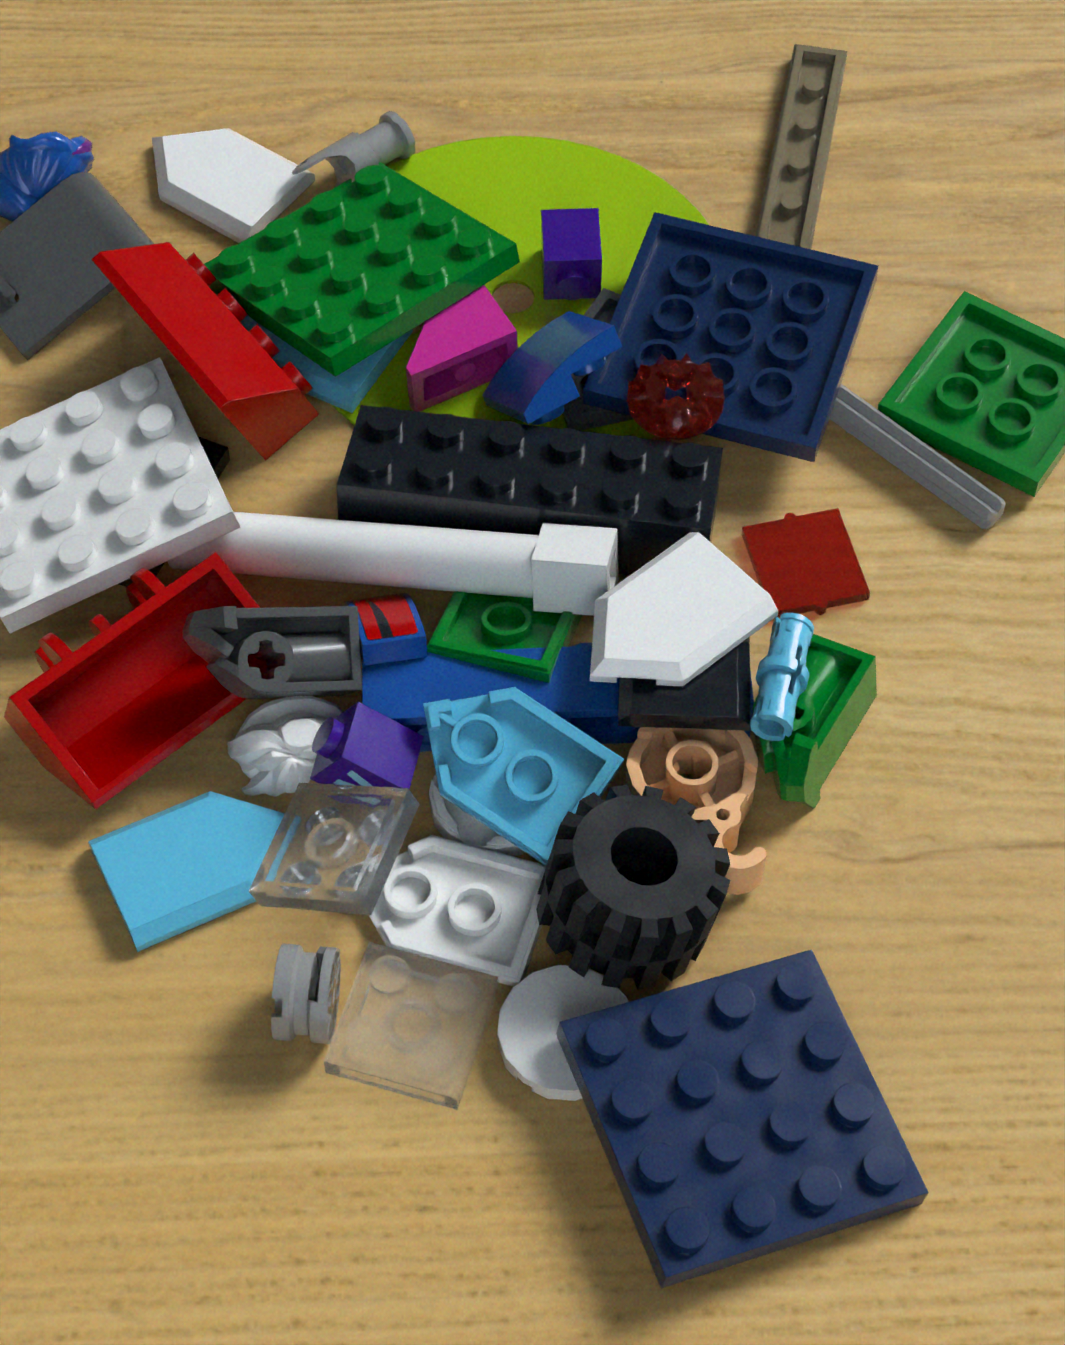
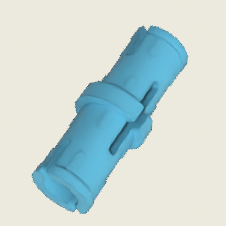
[750,613,814,741]

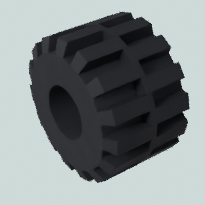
[536,785,730,990]

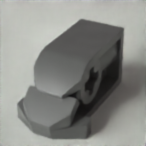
[182,606,362,699]

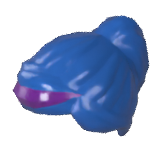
[0,132,94,222]

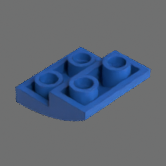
[482,311,623,425]

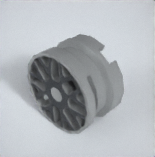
[271,943,341,1044]

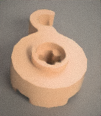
[625,727,767,895]

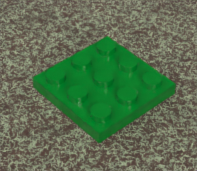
[878,291,1065,497]

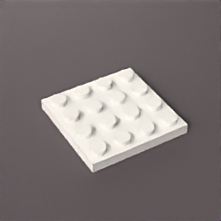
[0,357,240,633]

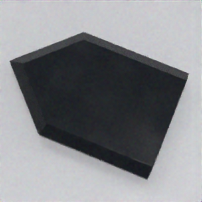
[618,637,750,731]

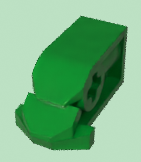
[753,634,877,808]

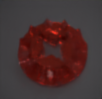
[627,353,725,439]

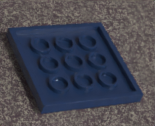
[583,212,878,462]
[556,949,929,1289]

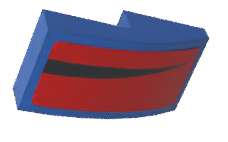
[344,593,428,666]

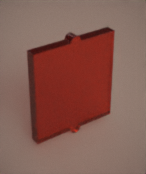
[741,508,870,618]

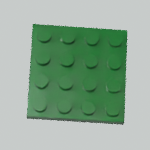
[204,162,520,377]

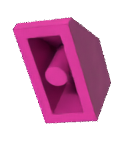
[406,285,518,412]

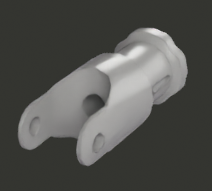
[292,111,415,188]

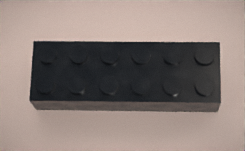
[337,405,723,575]

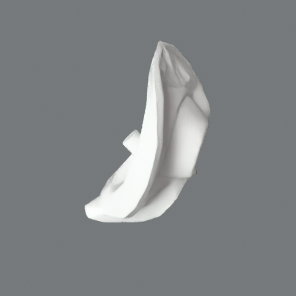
[227,696,343,797]

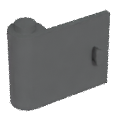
[0,172,154,360]

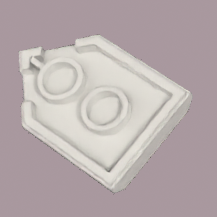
[152,128,315,243]
[590,532,778,687]
[347,835,546,987]

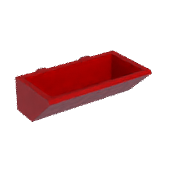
[4,552,267,809]

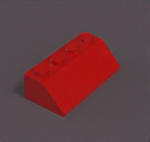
[91,242,319,461]

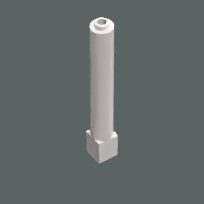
[168,512,619,616]

